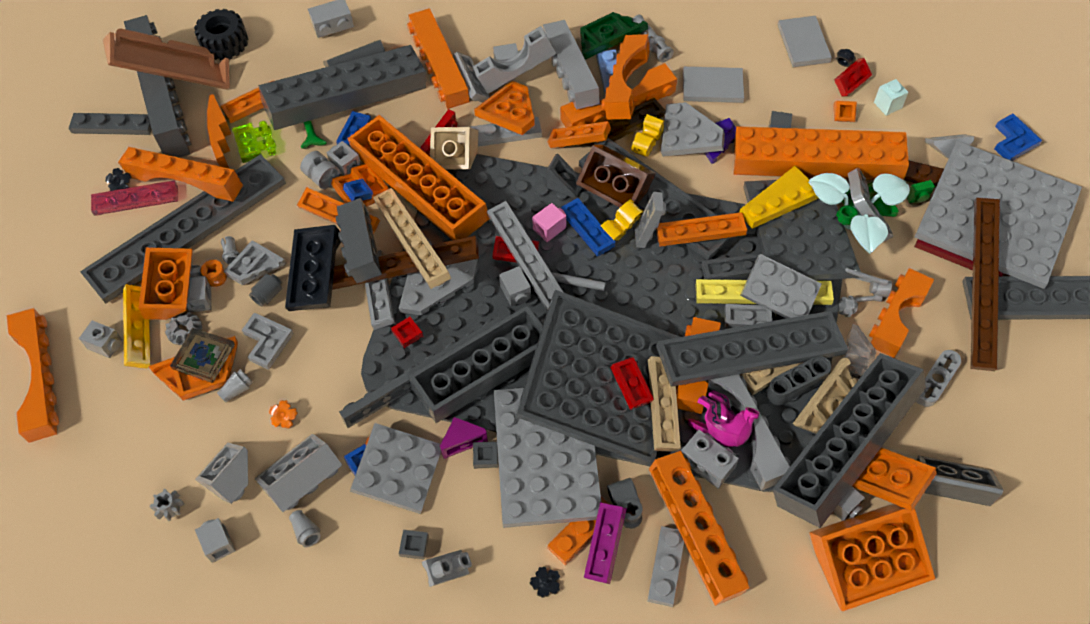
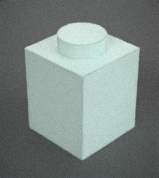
[874,79,909,116]

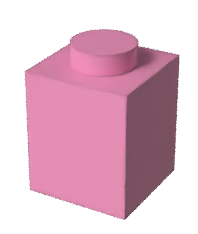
[532,203,566,242]

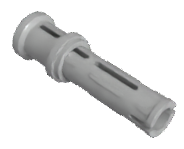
[633,14,674,62]

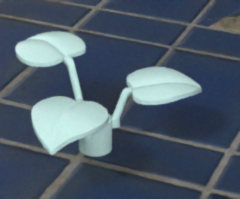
[808,173,910,254]

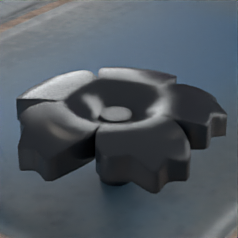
[105,168,132,193]
[530,566,560,598]

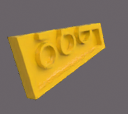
[739,166,819,229]

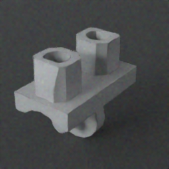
[422,550,472,587]

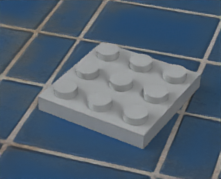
[350,423,441,514]

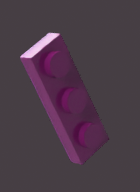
[584,502,627,584]

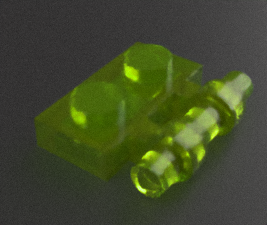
[232,121,276,163]

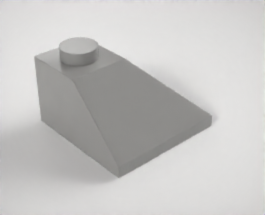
[195,443,248,504]

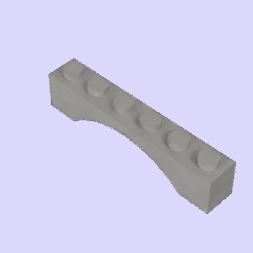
[705,374,791,491]

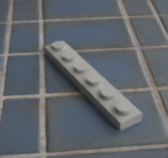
[487,201,564,312]

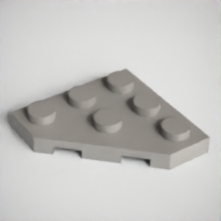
[661,102,725,157]
[399,260,478,315]

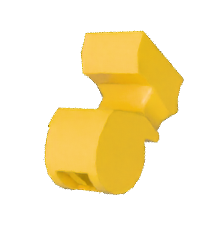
[631,114,664,157]
[600,199,644,241]

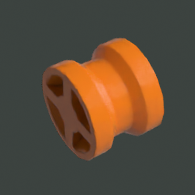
[201,260,227,287]

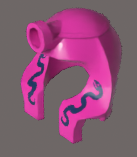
[688,390,760,447]

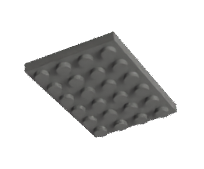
[743,178,861,280]

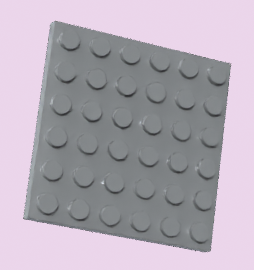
[914,141,1082,289]

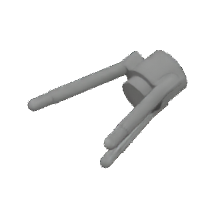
[845,268,892,302]

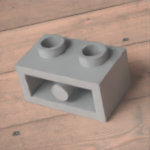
[308,0,354,38]
[681,430,739,489]

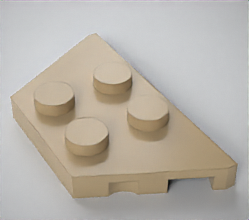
[793,358,857,434]

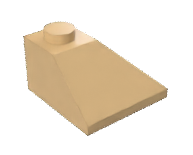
[430,127,478,170]

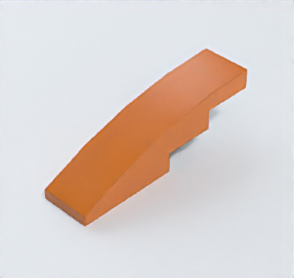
[207,94,231,168]

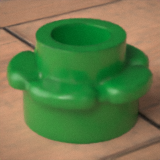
[836,205,858,225]

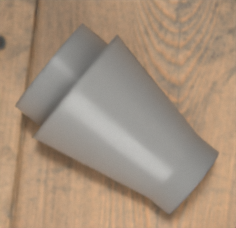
[217,369,253,402]
[289,510,321,547]

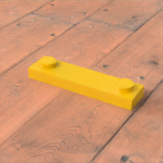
[123,284,150,369]

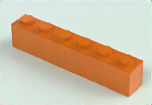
[407,8,470,109]

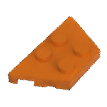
[149,336,238,401]

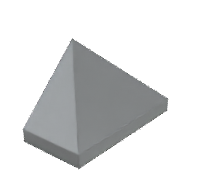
[925,134,974,159]

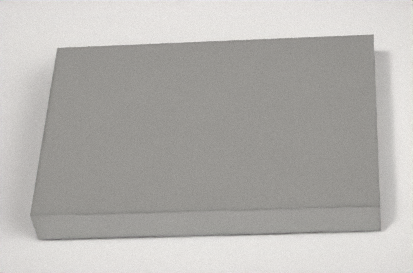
[778,16,832,67]
[683,66,744,103]

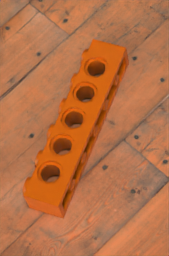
[649,451,750,606]

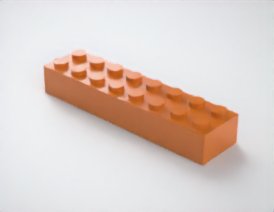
[347,115,490,240]
[734,126,909,180]

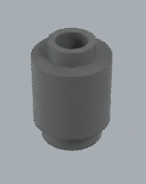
[249,274,282,307]

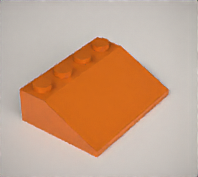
[809,504,935,611]

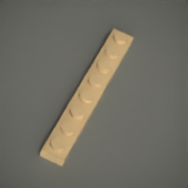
[373,188,451,289]

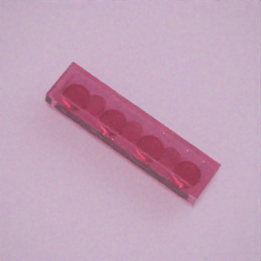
[91,180,178,216]

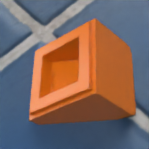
[833,101,857,122]

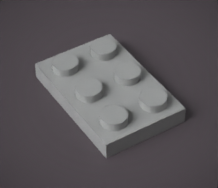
[740,254,822,318]

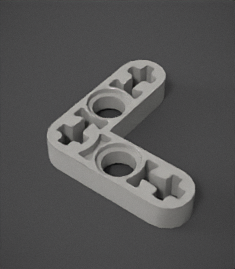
[848,168,893,242]
[916,350,961,407]

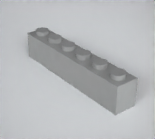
[543,20,600,109]

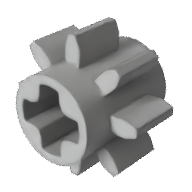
[150,489,184,521]

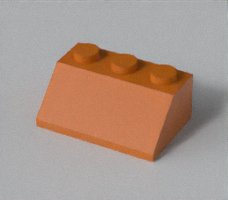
[139,247,193,320]

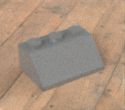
[255,434,342,512]

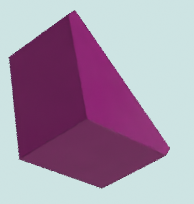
[440,417,488,459]

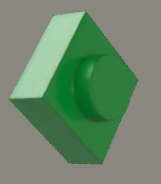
[906,180,935,204]

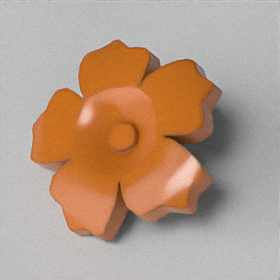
[269,400,298,428]

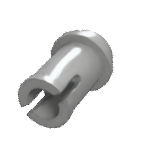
[221,236,239,264]

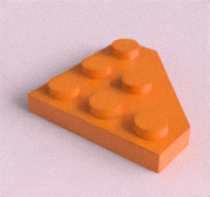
[474,81,535,135]

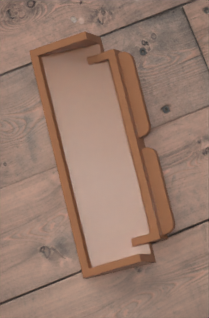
[103,28,230,90]

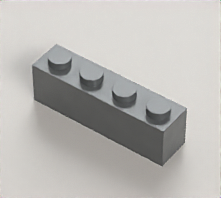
[336,198,382,283]

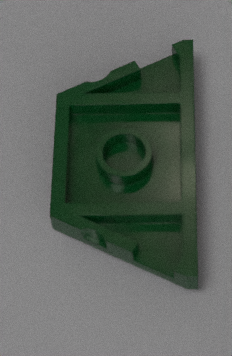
[580,12,648,60]

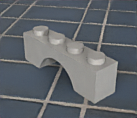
[473,26,556,94]

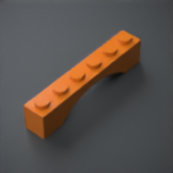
[602,34,650,119]
[560,63,677,127]
[118,147,243,202]
[7,308,59,443]

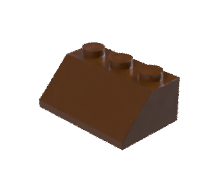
[576,145,656,208]

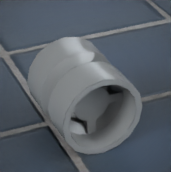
[300,151,340,189]

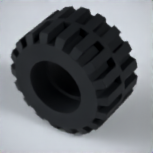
[194,9,248,60]

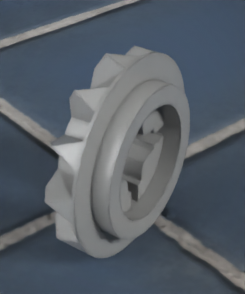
[165,312,202,345]

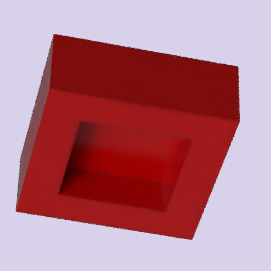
[391,316,423,348]

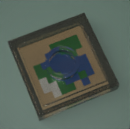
[170,328,235,383]

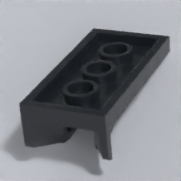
[285,225,341,311]

